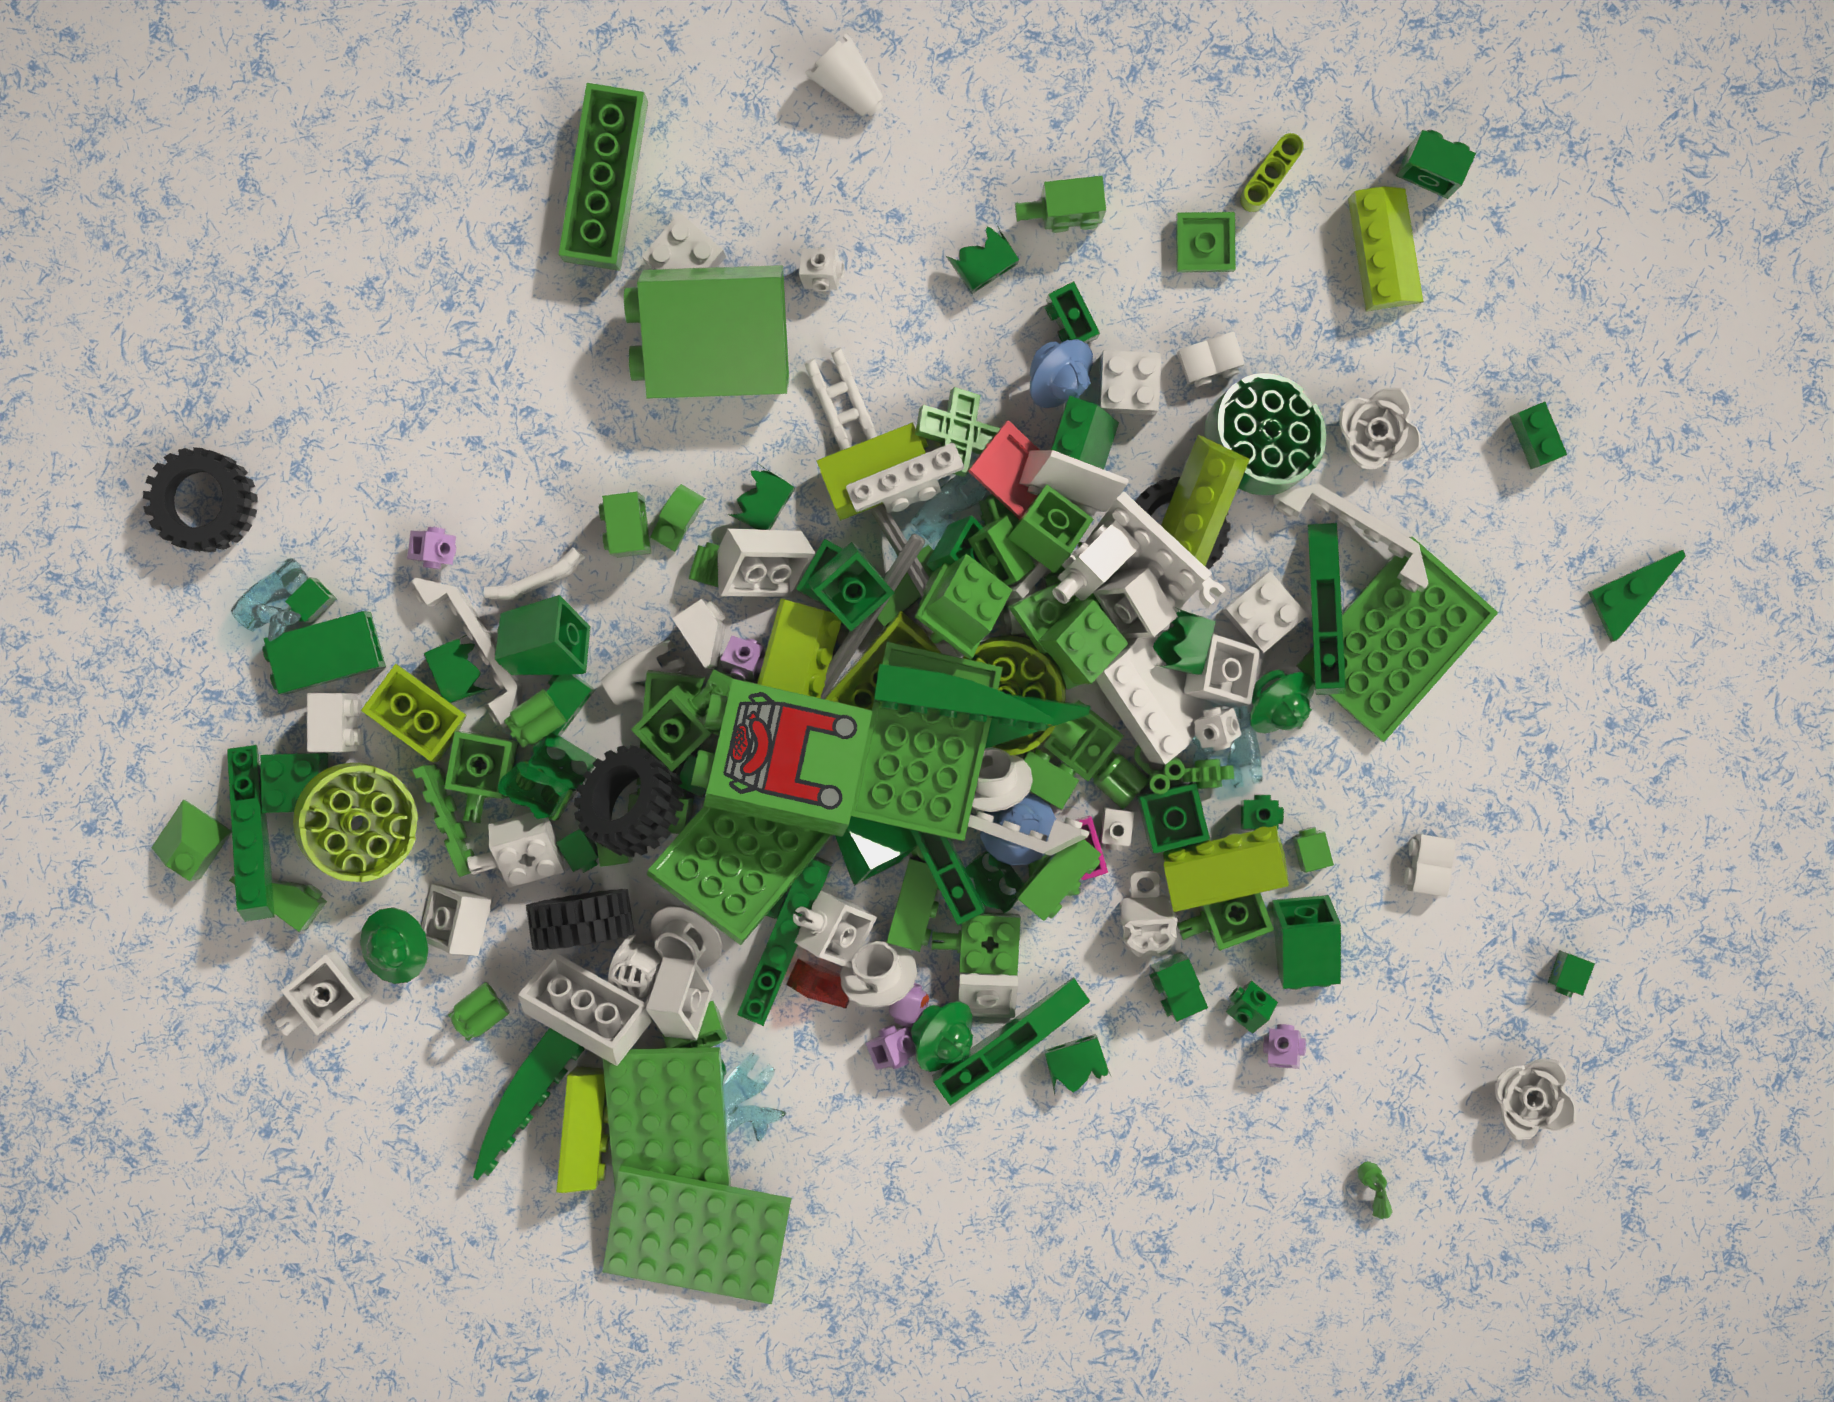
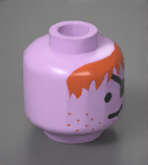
[889,983,929,1027]

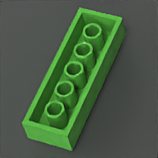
[558,83,648,271]

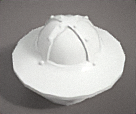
[972,747,1033,812]
[651,905,722,969]
[840,941,917,1008]

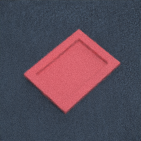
[968,420,1039,520]

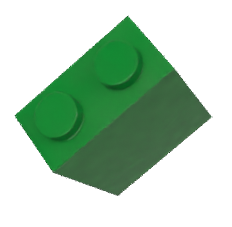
[1050,396,1119,470]
[494,595,591,675]
[835,816,918,886]
[1272,895,1341,990]

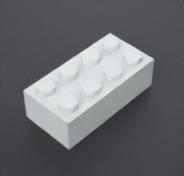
[518,952,652,1066]

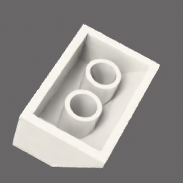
[1019,450,1129,516]
[717,529,816,597]
[672,599,726,669]

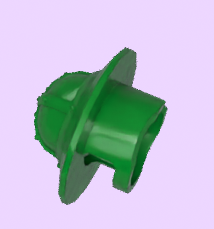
[1250,669,1315,734]
[360,907,429,984]
[911,1001,973,1072]

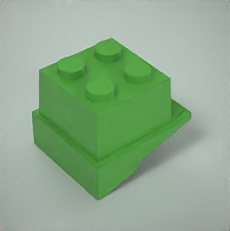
[915,554,1012,660]

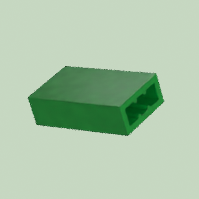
[262,611,386,694]

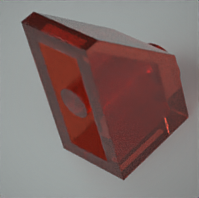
[786,958,850,1008]

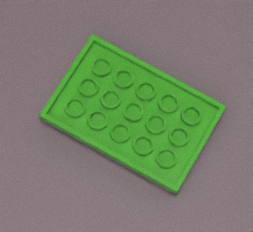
[1296,537,1498,742]
[851,642,1003,841]
[646,806,832,945]
[603,1047,731,1190]
[602,1165,792,1304]

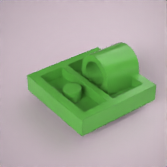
[1043,700,1124,781]

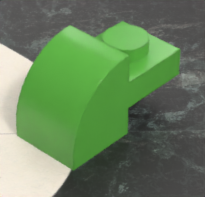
[650,484,706,552]

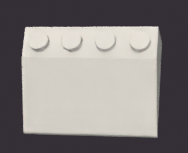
[1096,630,1213,765]

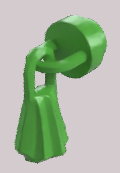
[1357,1161,1393,1219]

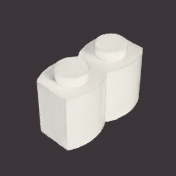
[1177,332,1245,388]
[1404,834,1456,897]

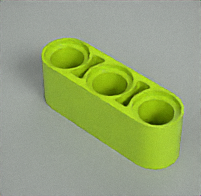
[1240,133,1304,212]

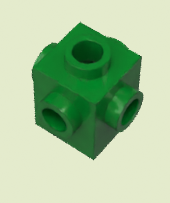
[1241,795,1284,831]
[1226,980,1278,1034]

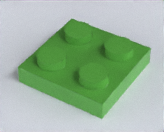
[1176,212,1236,272]

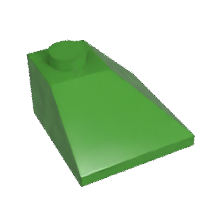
[151,800,232,882]

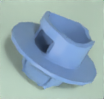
[1030,339,1093,408]
[980,793,1056,865]

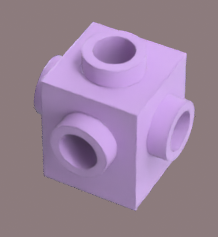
[407,527,456,569]
[720,635,765,683]
[1263,1024,1306,1069]
[866,1025,916,1070]

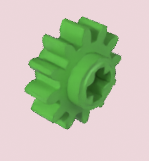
[1183,759,1234,789]

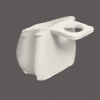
[1120,871,1178,958]

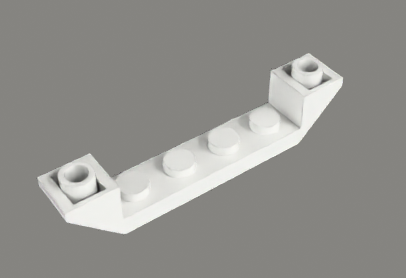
[1273,483,1429,593]
[412,578,523,728]
[968,811,1089,856]

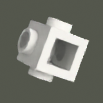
[799,247,845,292]
[1194,707,1242,751]

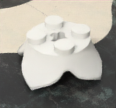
[1339,388,1421,469]
[1495,1059,1576,1140]

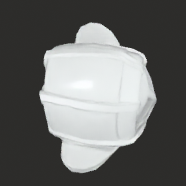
[608,934,662,999]

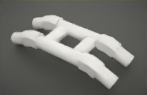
[804,348,878,451]
[484,547,585,601]

